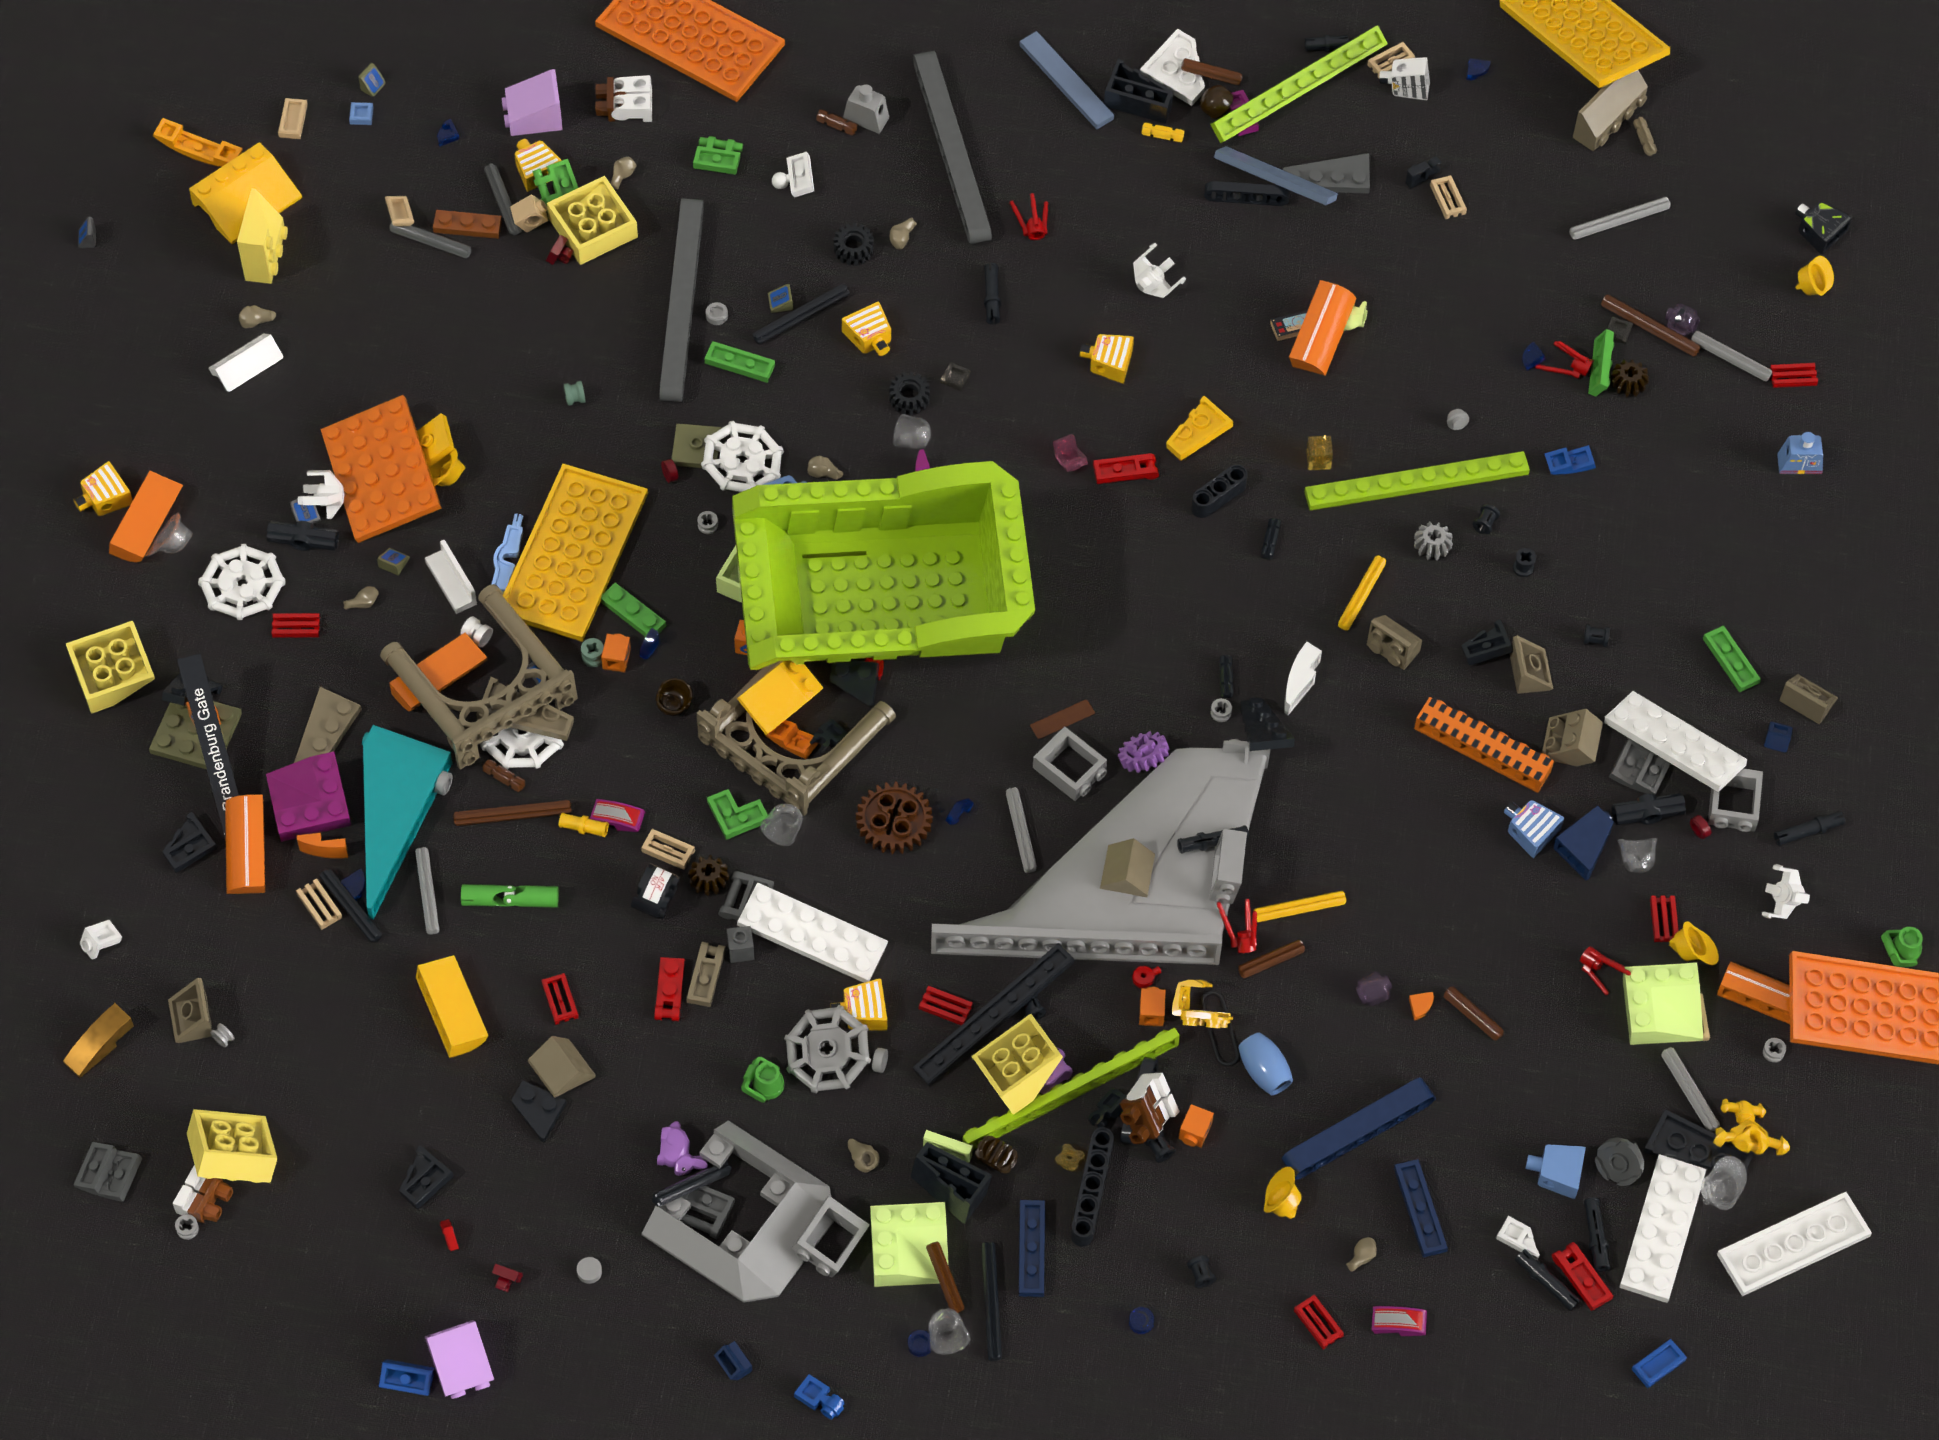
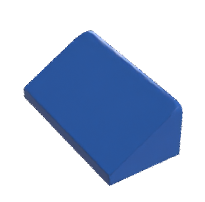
[379,1359,435,1396]

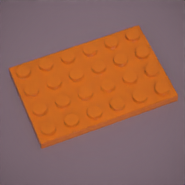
[321,395,442,543]

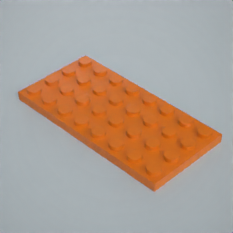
[595,0,785,102]
[1789,951,1939,1064]

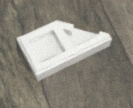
[1496,1216,1540,1260]

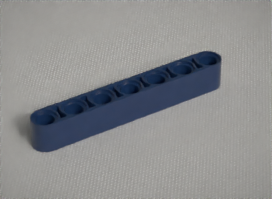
[1282,1078,1436,1180]

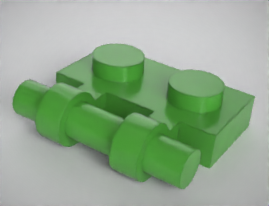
[693,136,743,175]
[532,159,578,213]

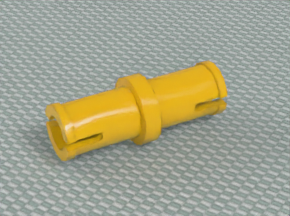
[559,812,609,837]

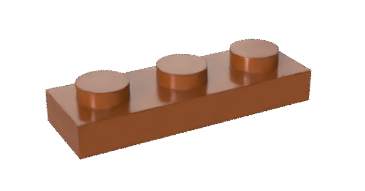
[433,210,502,239]

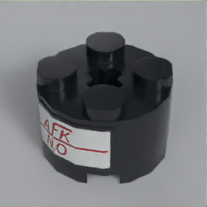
[631,863,680,920]

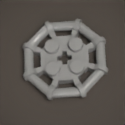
[784,1005,871,1093]

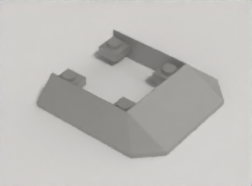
[642,1121,834,1303]

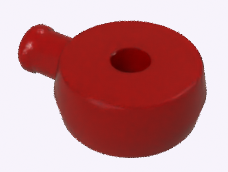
[1132,966,1161,989]

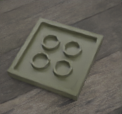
[149,701,242,769]

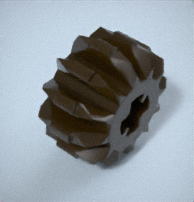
[1610,359,1649,398]
[688,855,729,896]
[975,1136,1018,1173]

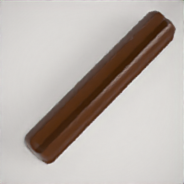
[1181,58,1242,85]
[1238,940,1305,978]
[1444,986,1504,1041]
[926,1241,964,1314]

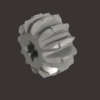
[1414,521,1453,560]

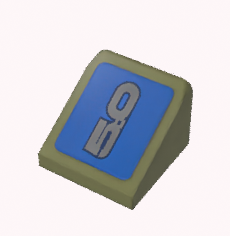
[359,63,385,97]
[768,284,793,313]
[377,548,410,576]

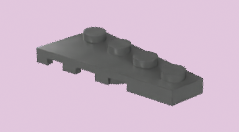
[1283,153,1370,193]

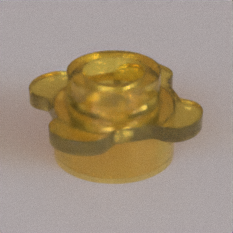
[1055,1144,1084,1171]

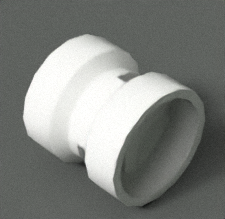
[461,616,493,648]

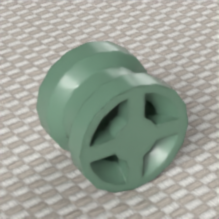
[563,381,586,406]
[581,638,604,667]

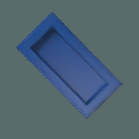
[1631,1339,1687,1388]

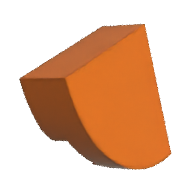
[1409,992,1434,1021]

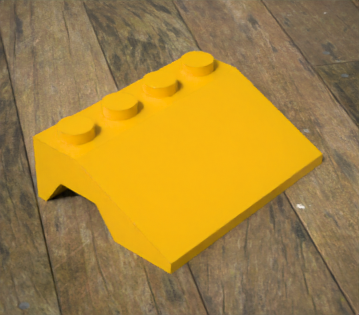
[189,142,302,244]

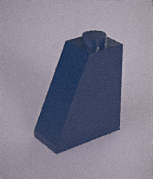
[1553,806,1614,881]

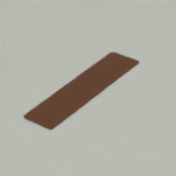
[1030,700,1095,739]

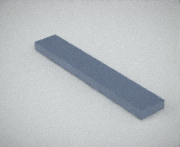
[1019,31,1114,129]
[1214,146,1338,205]

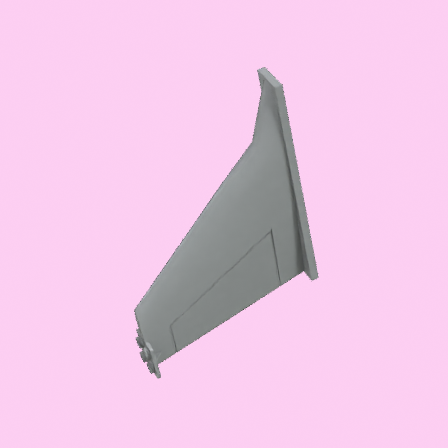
[931,739,1270,965]

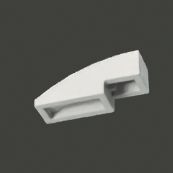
[1284,642,1322,715]

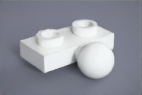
[772,152,814,197]

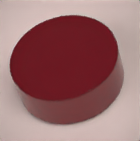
[661,459,678,483]
[1690,815,1712,839]

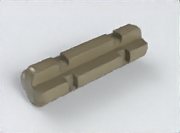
[1633,117,1657,156]

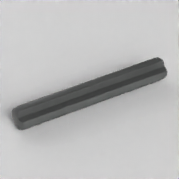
[484,163,522,236]
[389,222,471,258]

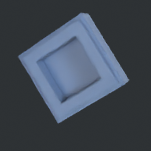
[349,102,374,125]

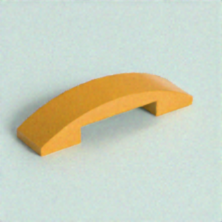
[153,118,243,167]

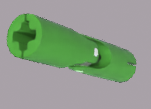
[461,884,559,907]

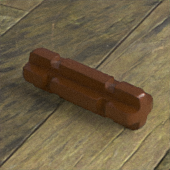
[816,109,857,135]
[483,760,525,792]

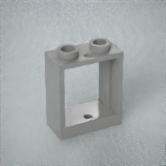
[1033,727,1107,801]
[1708,768,1763,832]
[1209,828,1247,905]
[791,1196,869,1277]

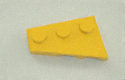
[1166,396,1233,461]

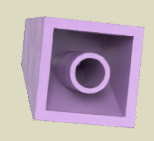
[502,69,563,136]
[425,1320,494,1399]

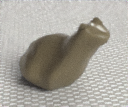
[610,157,637,189]
[890,217,917,249]
[239,305,276,328]
[807,455,843,480]
[343,586,379,609]
[848,1139,879,1173]
[1346,1237,1377,1271]

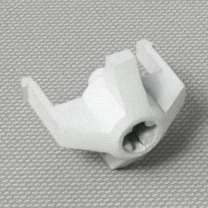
[1133,243,1186,298]
[298,470,344,519]
[1762,864,1810,919]

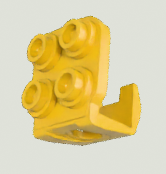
[1172,980,1233,1028]

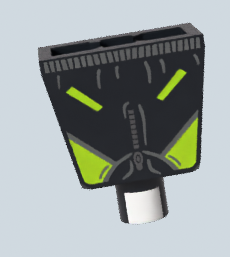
[1795,202,1852,255]

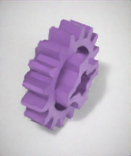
[1118,731,1170,773]

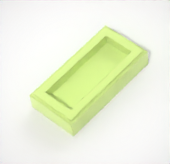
[923,1130,973,1163]

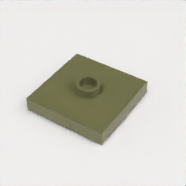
[672,424,721,468]

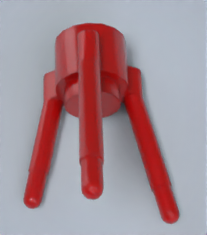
[1010,193,1048,240]
[1535,341,1593,378]
[1217,899,1257,953]
[1579,946,1631,995]

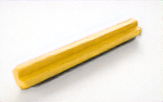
[1338,555,1386,631]
[1253,891,1346,922]

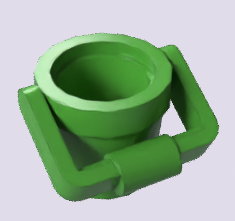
[1881,927,1923,967]
[741,1057,784,1103]

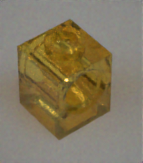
[1306,436,1333,470]

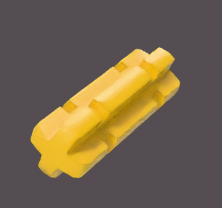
[1142,122,1184,142]

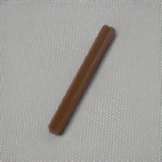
[1601,295,1700,356]
[453,800,571,826]

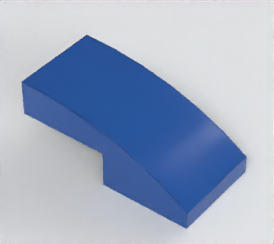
[1545,445,1596,475]

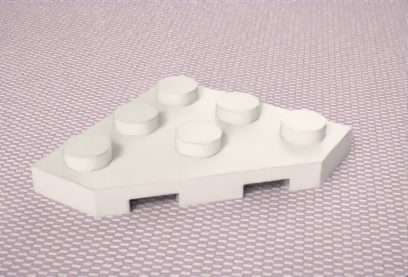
[1140,29,1205,106]

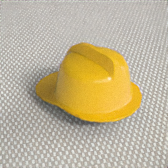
[1795,256,1834,296]
[429,449,465,486]
[1669,921,1719,965]
[1264,1167,1302,1219]

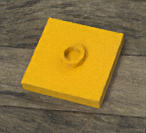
[417,413,455,468]

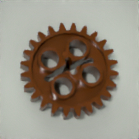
[856,781,933,854]

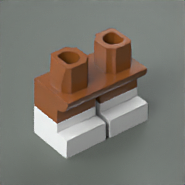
[173,1165,233,1223]

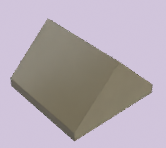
[1509,636,1553,694]
[1779,674,1838,725]
[1100,838,1155,897]
[168,978,212,1043]
[528,1036,596,1098]

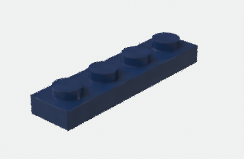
[1394,1159,1448,1257]
[1019,1200,1045,1297]

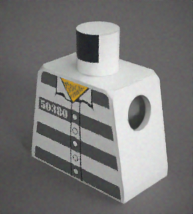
[1379,57,1430,100]

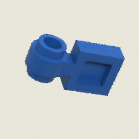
[794,1374,845,1420]

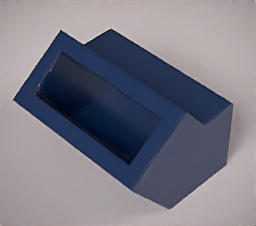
[714,1341,752,1380]

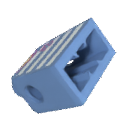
[1504,800,1564,858]

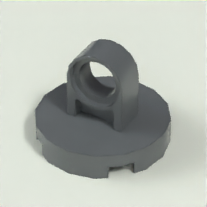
[1595,1137,1644,1186]

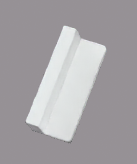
[209,333,283,392]
[425,540,477,614]

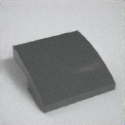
[1609,738,1670,795]
[74,1142,142,1202]

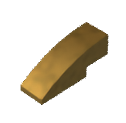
[63,1003,134,1078]

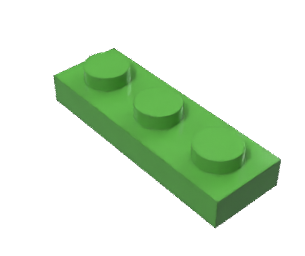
[1588,329,1614,397]
[704,341,775,383]
[600,583,666,641]
[1703,626,1761,693]

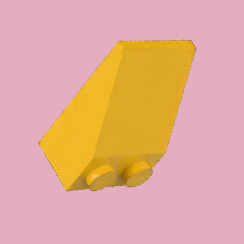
[737,661,823,735]

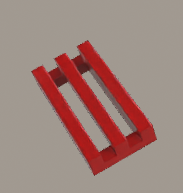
[1770,363,1818,388]
[272,613,320,638]
[1650,896,1679,942]
[541,973,579,1025]
[919,986,973,1025]
[1294,1294,1344,1349]

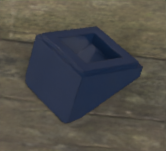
[1764,721,1793,752]

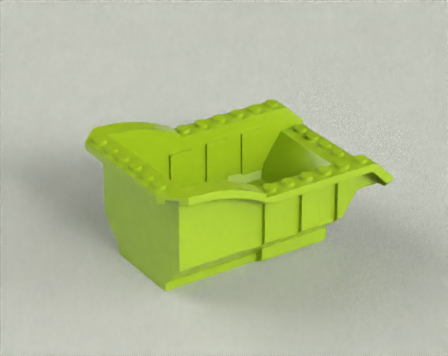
[732,461,1035,670]

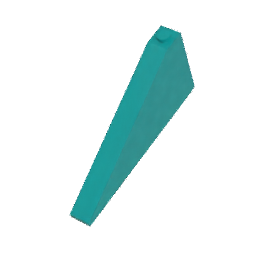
[362,725,452,920]

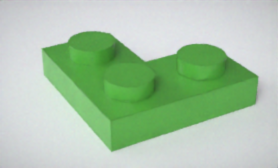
[707,789,770,840]

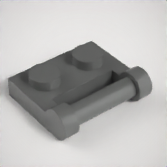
[718,871,774,920]
[681,1186,735,1240]

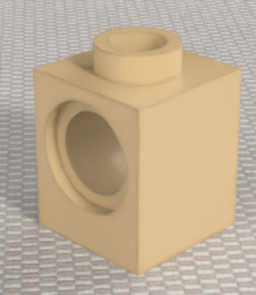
[510,194,548,233]

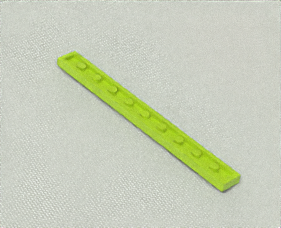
[1210,25,1388,143]
[1304,451,1530,511]
[963,1028,1180,1151]

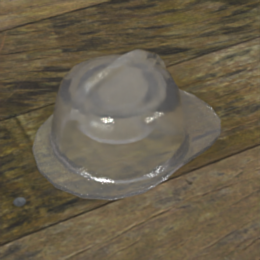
[145,513,192,557]
[1701,1156,1747,1210]

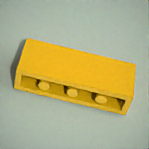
[416,955,488,1058]

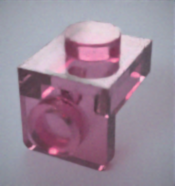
[1053,434,1088,472]

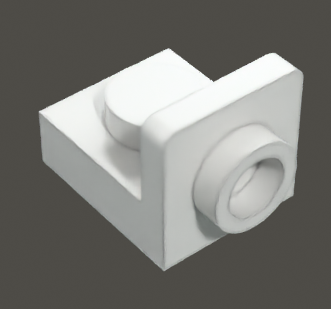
[80,920,122,959]

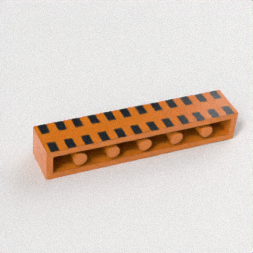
[1414,697,1554,793]

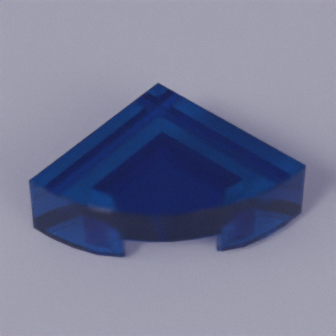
[1466,58,1491,80]
[437,119,460,147]
[1522,342,1546,370]
[640,628,660,659]
[945,798,974,825]
[341,868,365,901]

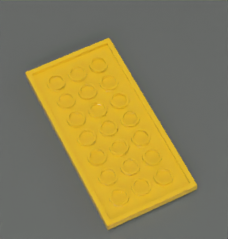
[1500,0,1670,88]
[503,464,648,642]

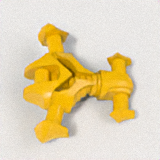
[1713,1099,1790,1155]

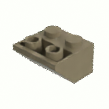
[1367,615,1422,670]
[1542,709,1603,766]

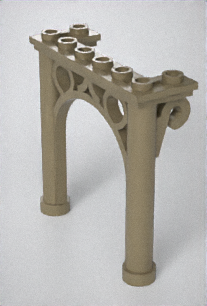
[380,584,578,769]
[697,661,896,816]

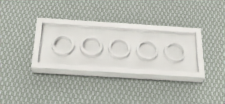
[1604,691,1747,792]
[737,882,888,983]
[1619,1154,1706,1303]
[1717,1192,1872,1296]

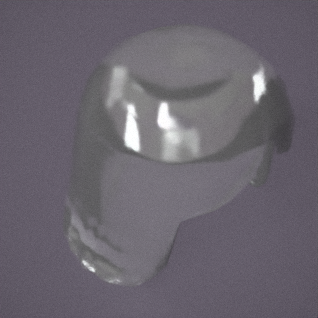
[893,414,931,449]
[760,803,803,847]
[1618,838,1657,873]
[928,1308,970,1355]

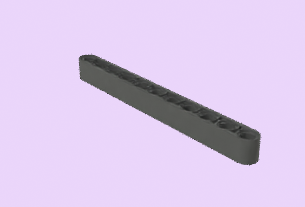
[913,50,992,244]
[660,198,704,402]

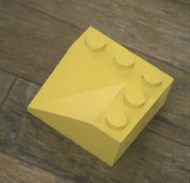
[547,176,638,265]
[237,188,288,284]
[66,621,155,714]
[972,1014,1063,1115]
[187,1109,277,1183]

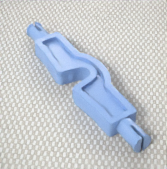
[492,514,523,594]

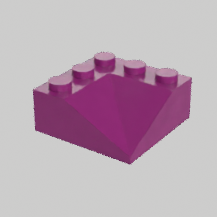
[266,751,351,842]

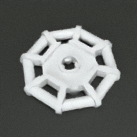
[701,421,784,492]
[198,544,286,620]
[480,704,564,770]

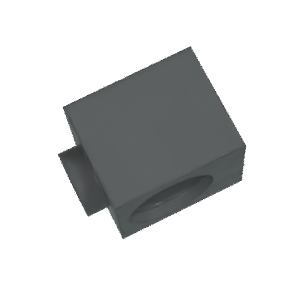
[727,926,754,963]

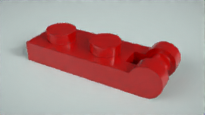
[1093,453,1159,484]
[655,957,685,1021]
[1552,1242,1613,1311]

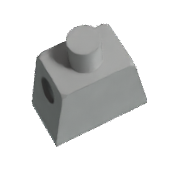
[843,85,889,134]

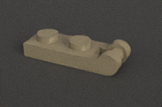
[687,941,726,1007]

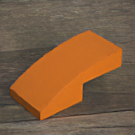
[766,720,819,759]
[297,833,348,858]

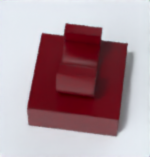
[546,235,574,265]
[492,1264,524,1292]

